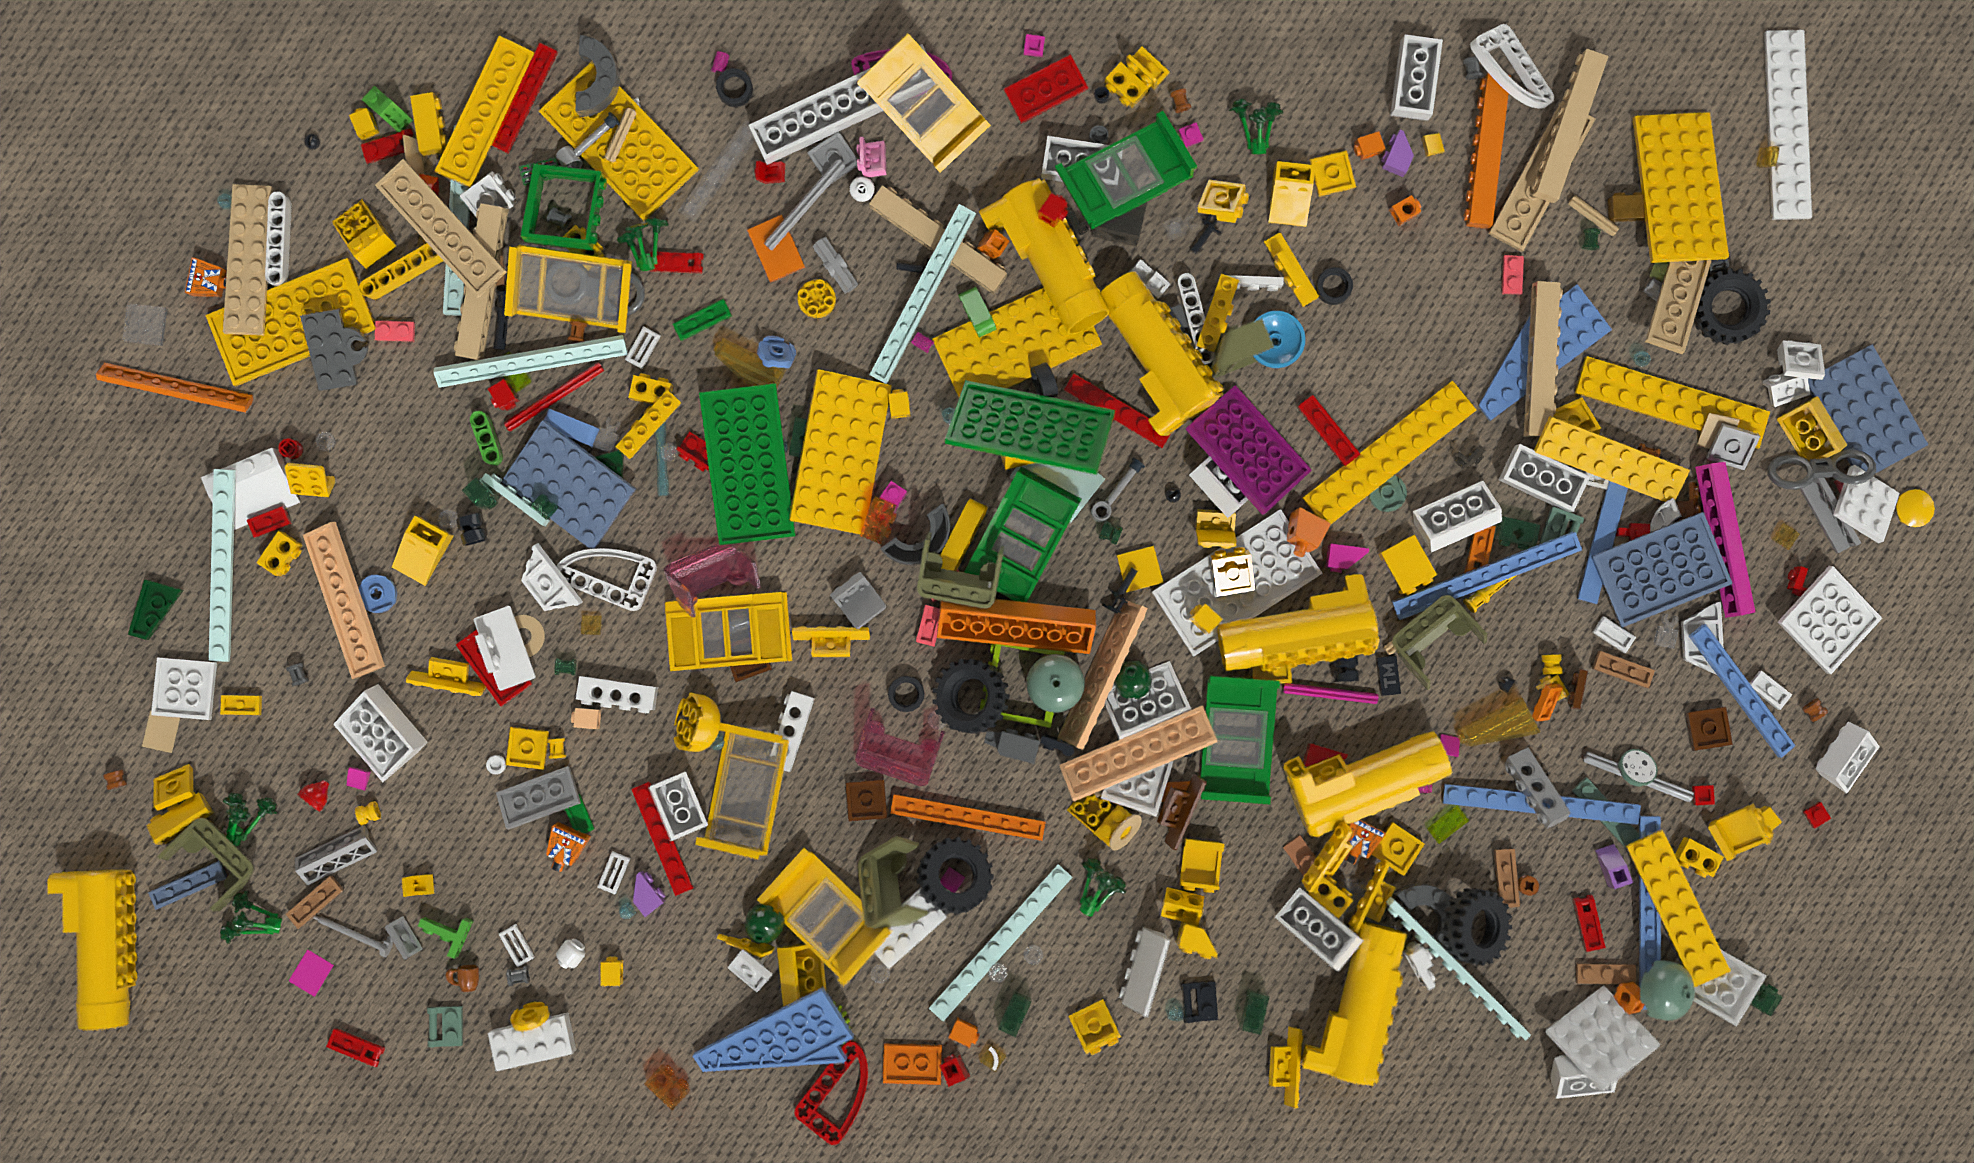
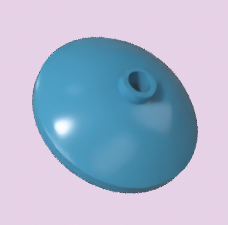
[1253,311,1305,368]

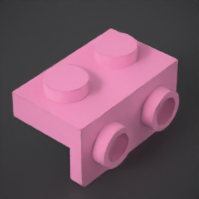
[857,137,887,178]

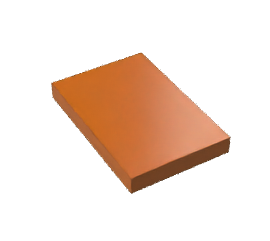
[747,215,805,283]
[883,1043,942,1085]

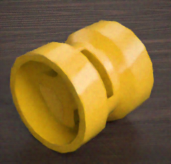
[1541,654,1563,675]
[355,801,381,825]

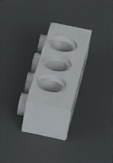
[1505,748,1571,829]

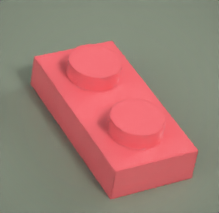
[1502,255,1524,295]
[375,321,415,342]
[916,605,940,647]

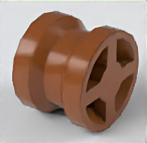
[1802,698,1828,722]
[103,770,127,790]
[1518,875,1539,896]

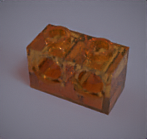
[860,497,897,544]
[644,1063,690,1110]

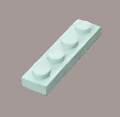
[481,473,550,527]

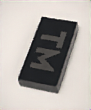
[1376,656,1401,696]

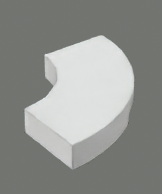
[1650,498,1681,532]

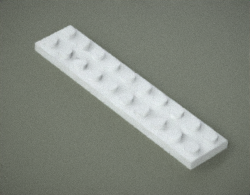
[1764,30,1812,220]

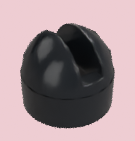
[1094,87,1110,104]
[304,134,321,150]
[1165,487,1181,503]
[1498,676,1515,693]

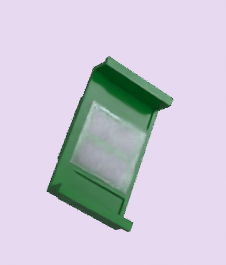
[1055,111,1197,229]
[964,466,1082,603]
[1200,676,1280,804]

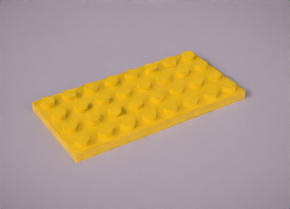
[539,63,699,221]
[1633,112,1729,263]
[205,258,376,386]
[932,288,1102,397]
[789,369,892,535]

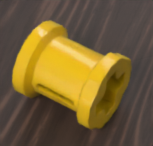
[547,738,566,759]

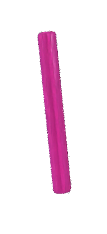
[1283,683,1379,704]

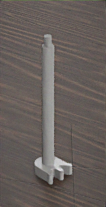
[314,915,393,958]

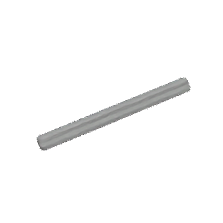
[764,159,845,250]
[1583,752,1694,802]

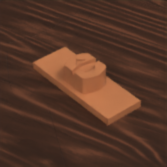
[1283,835,1328,893]

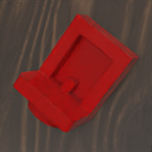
[754,161,785,184]
[1787,566,1808,597]

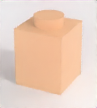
[571,708,601,729]

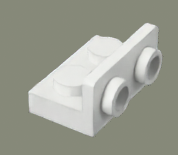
[1763,374,1810,407]

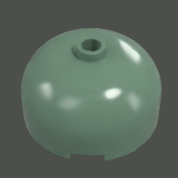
[1026,654,1085,712]
[1640,960,1695,1021]

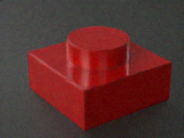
[1692,785,1715,805]
[1803,802,1831,829]

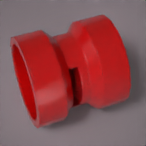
[278,438,303,459]

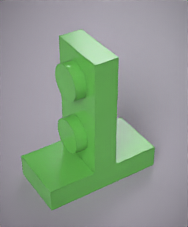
[362,86,412,133]
[418,917,473,959]

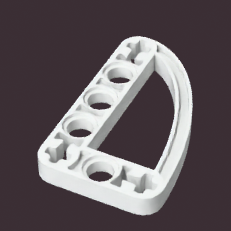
[1470,24,1554,108]
[556,548,657,611]

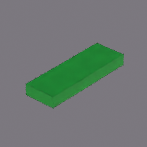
[673,299,732,341]

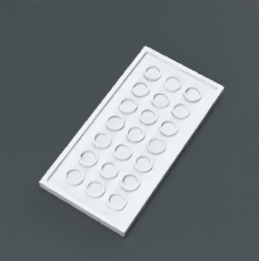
[1152,509,1323,657]

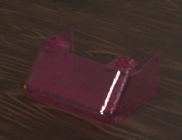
[664,543,761,618]
[855,707,945,786]

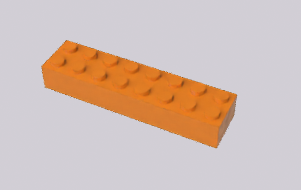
[937,599,1096,654]

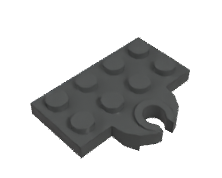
[300,308,369,391]

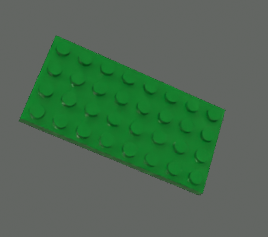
[945,380,1115,475]
[699,383,796,545]

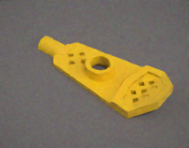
[717,934,775,958]

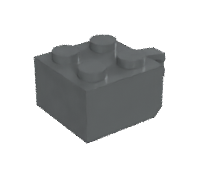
[984,728,1040,764]

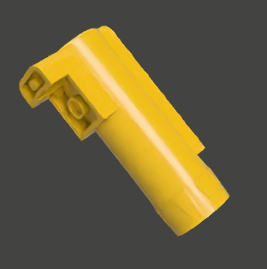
[979,178,1110,335]
[1100,271,1224,436]
[1217,574,1379,672]
[1283,731,1452,837]
[47,869,137,1030]
[1301,921,1407,1086]

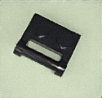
[1040,733,1074,757]
[1181,981,1218,1023]

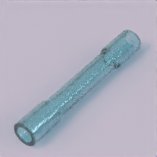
[655,421,669,496]

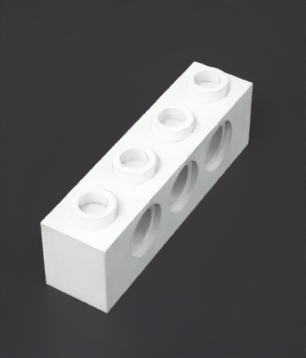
[576,676,658,713]
[766,691,815,772]

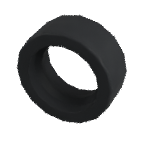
[716,68,753,107]
[1315,267,1353,305]
[1031,363,1058,398]
[888,676,925,712]

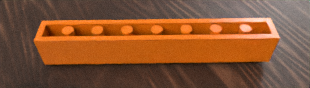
[1464,73,1511,229]

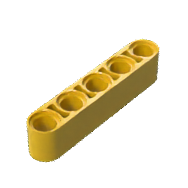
[359,243,443,299]
[940,498,988,571]

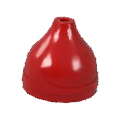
[297,780,329,812]

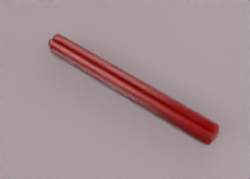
[504,362,604,431]

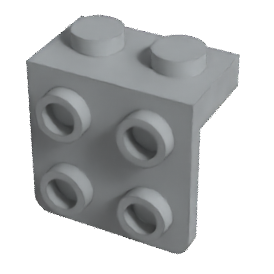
[830,572,886,629]

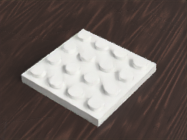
[1778,566,1882,674]
[1545,985,1660,1093]

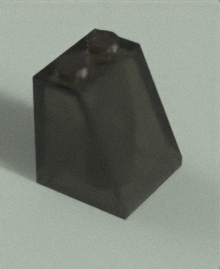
[1090,202,1147,247]

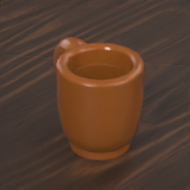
[445,964,479,992]

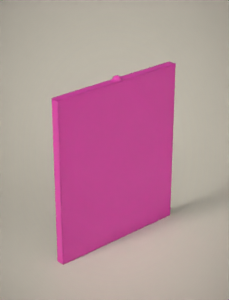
[289,949,334,997]

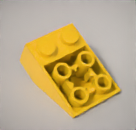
[1268,161,1315,227]
[332,200,396,268]
[392,516,454,586]
[1067,793,1132,847]

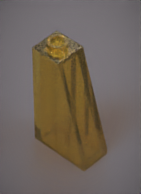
[713,338,786,387]
[1457,698,1540,747]

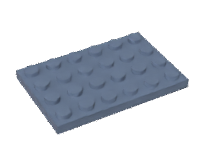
[1808,344,1928,473]
[502,420,636,549]
[1592,512,1733,627]

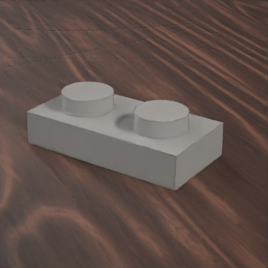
[385,916,423,960]

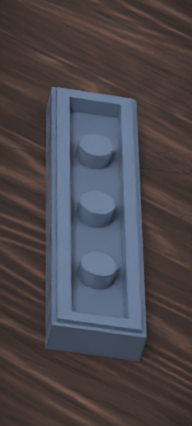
[148,861,228,910]

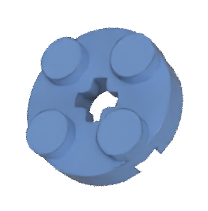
[757,336,796,368]
[359,575,397,613]

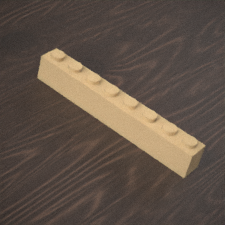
[1532,49,1608,203]
[869,185,1007,295]
[454,203,509,360]
[1524,281,1563,438]

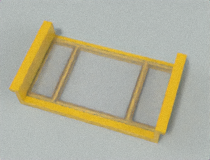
[504,245,632,333]
[695,723,789,859]

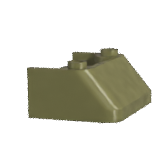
[1210,319,1274,379]
[917,532,1005,608]
[1392,595,1487,690]
[157,818,254,912]
[858,836,928,929]

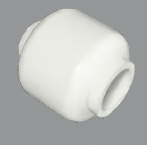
[850,176,875,202]
[556,939,585,969]

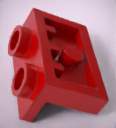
[676,432,709,472]

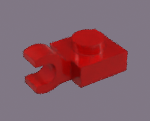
[1615,523,1650,541]

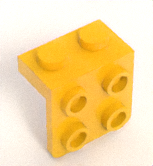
[1126,47,1170,90]
[285,463,335,497]
[1196,509,1237,549]

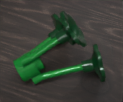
[617,218,669,271]

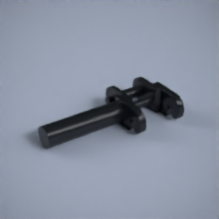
[1191,214,1230,254]
[896,258,943,281]
[1102,567,1138,614]

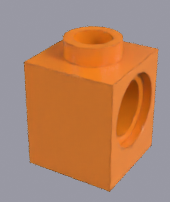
[1353,131,1385,160]
[1389,195,1421,226]
[977,229,1010,260]
[1613,982,1645,1014]
[949,1017,980,1048]

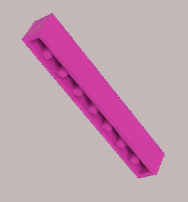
[1695,462,1755,618]

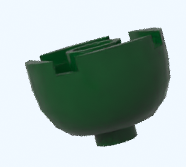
[1114,660,1152,699]
[745,904,785,943]

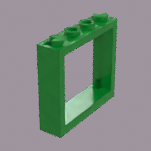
[521,164,607,250]

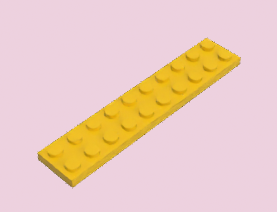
[1575,356,1770,449]
[1302,381,1476,525]

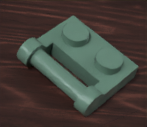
[1539,507,1584,555]
[427,1006,463,1047]

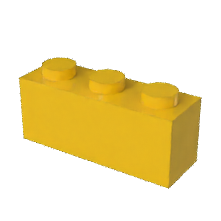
[410,92,448,156]

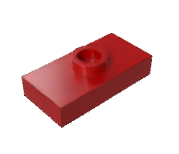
[246,506,292,538]

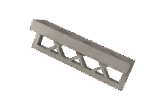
[1800,478,1861,554]
[295,825,377,885]

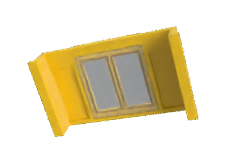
[857,33,991,172]
[665,592,792,672]
[757,848,893,986]

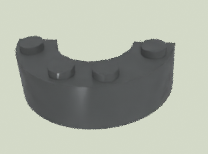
[575,35,620,117]
[880,503,950,566]
[1394,883,1451,950]

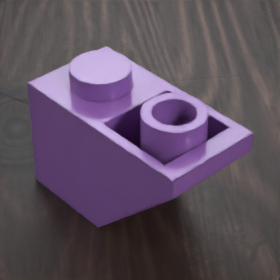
[1381,130,1414,177]
[1595,844,1633,889]
[633,871,666,917]

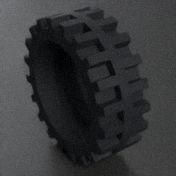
[1694,269,1771,345]
[932,659,1010,734]
[916,837,994,915]
[1440,888,1512,966]

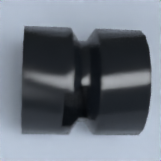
[456,513,487,546]
[1333,655,1359,682]

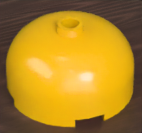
[673,693,721,752]

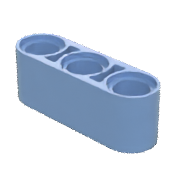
[544,409,600,447]

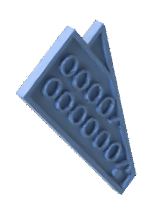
[1478,281,1612,421]
[693,987,854,1072]

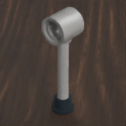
[556,112,620,169]
[1091,458,1145,522]

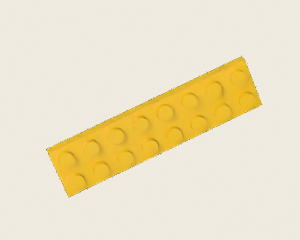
[435,36,535,188]
[1534,416,1690,502]
[1626,829,1731,987]

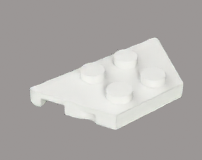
[521,543,583,611]
[1681,602,1723,675]

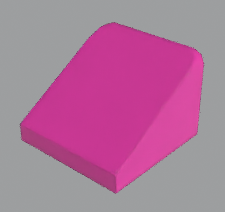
[1440,734,1460,757]
[346,767,371,791]

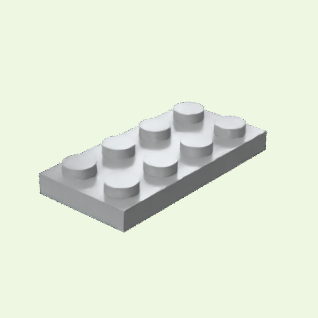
[496,766,581,830]

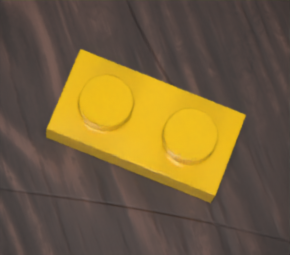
[220,695,262,715]

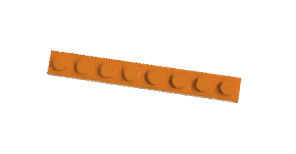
[96,363,253,413]
[890,794,1045,841]

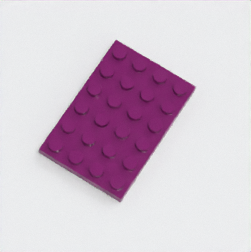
[1185,385,1312,515]

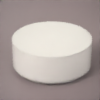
[486,755,507,774]

